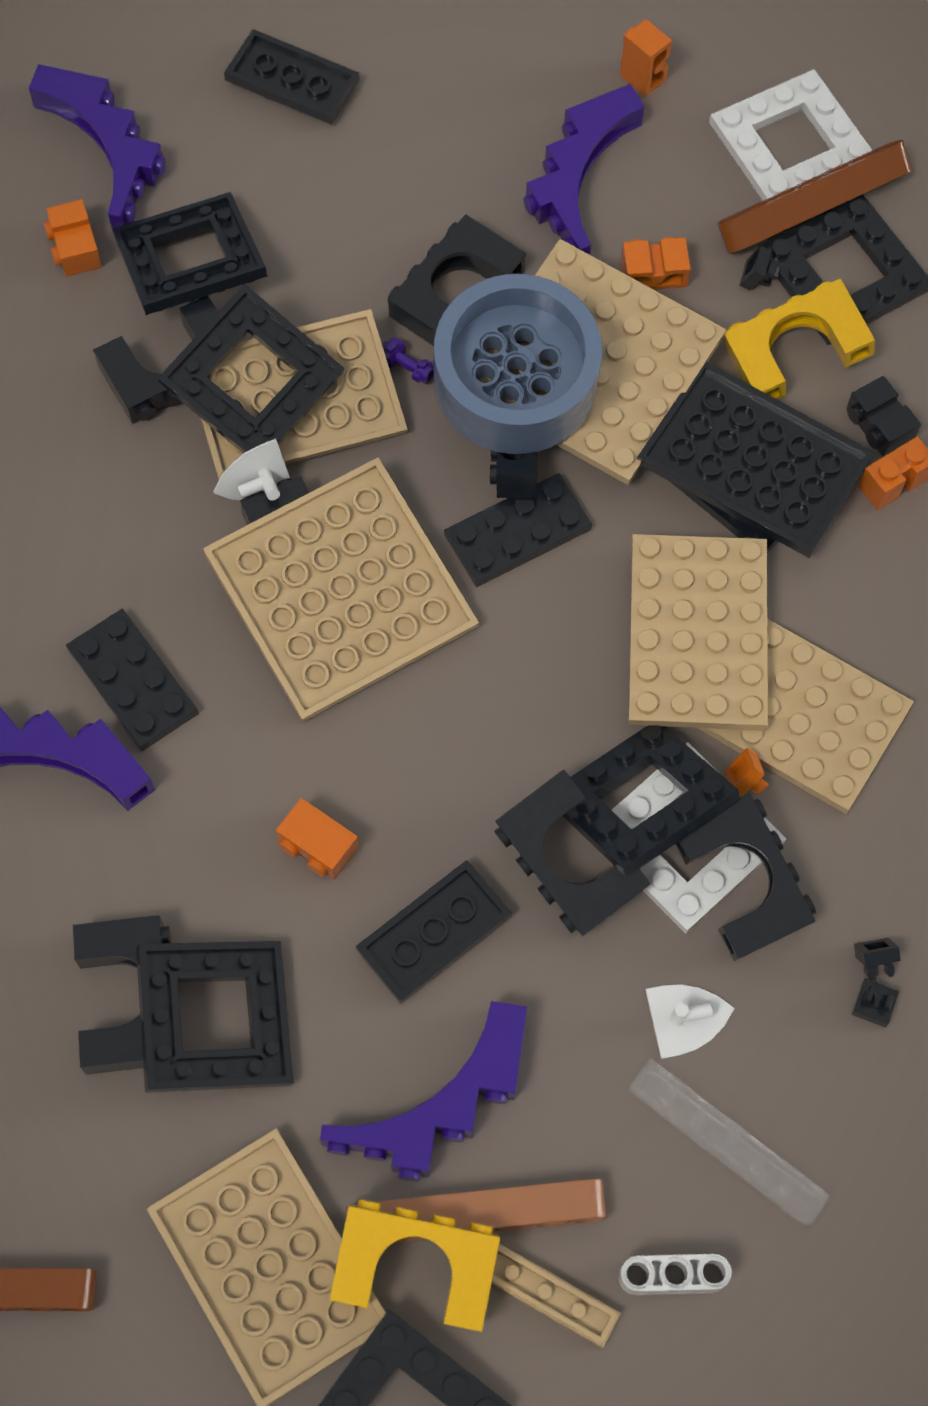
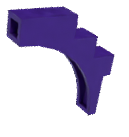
[29,64,166,232]
[523,84,645,255]
[0,707,155,811]
[320,1001,527,1181]

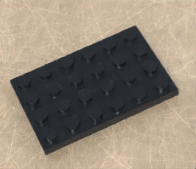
[637,362,875,558]

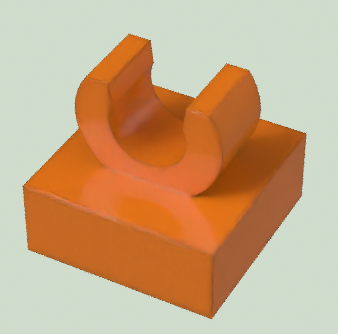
[724,748,769,797]

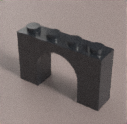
[388,214,526,346]
[93,296,218,425]
[494,769,651,936]
[675,793,816,961]
[73,915,171,1075]

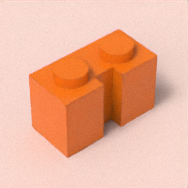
[620,19,672,97]
[43,199,102,277]
[621,237,691,290]
[858,436,928,511]
[275,798,359,880]

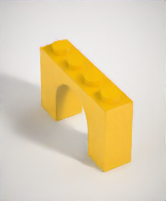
[724,278,875,399]
[329,1199,500,1332]

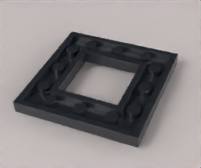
[112,192,268,315]
[759,194,928,345]
[158,284,345,454]
[562,725,741,877]
[136,941,294,1093]
[318,1309,511,1406]

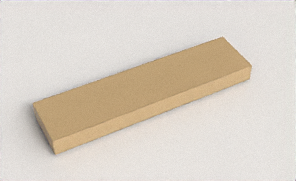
[491,1243,621,1349]

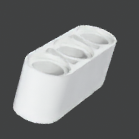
[618,1254,732,1295]

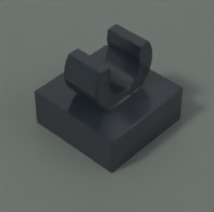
[739,246,780,290]
[854,938,901,980]
[851,979,899,1028]

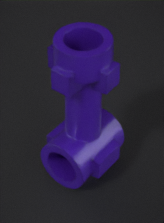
[382,337,434,384]

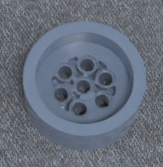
[434,274,602,454]

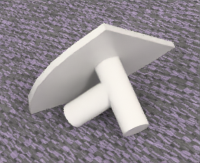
[213,439,290,500]
[645,984,734,1059]

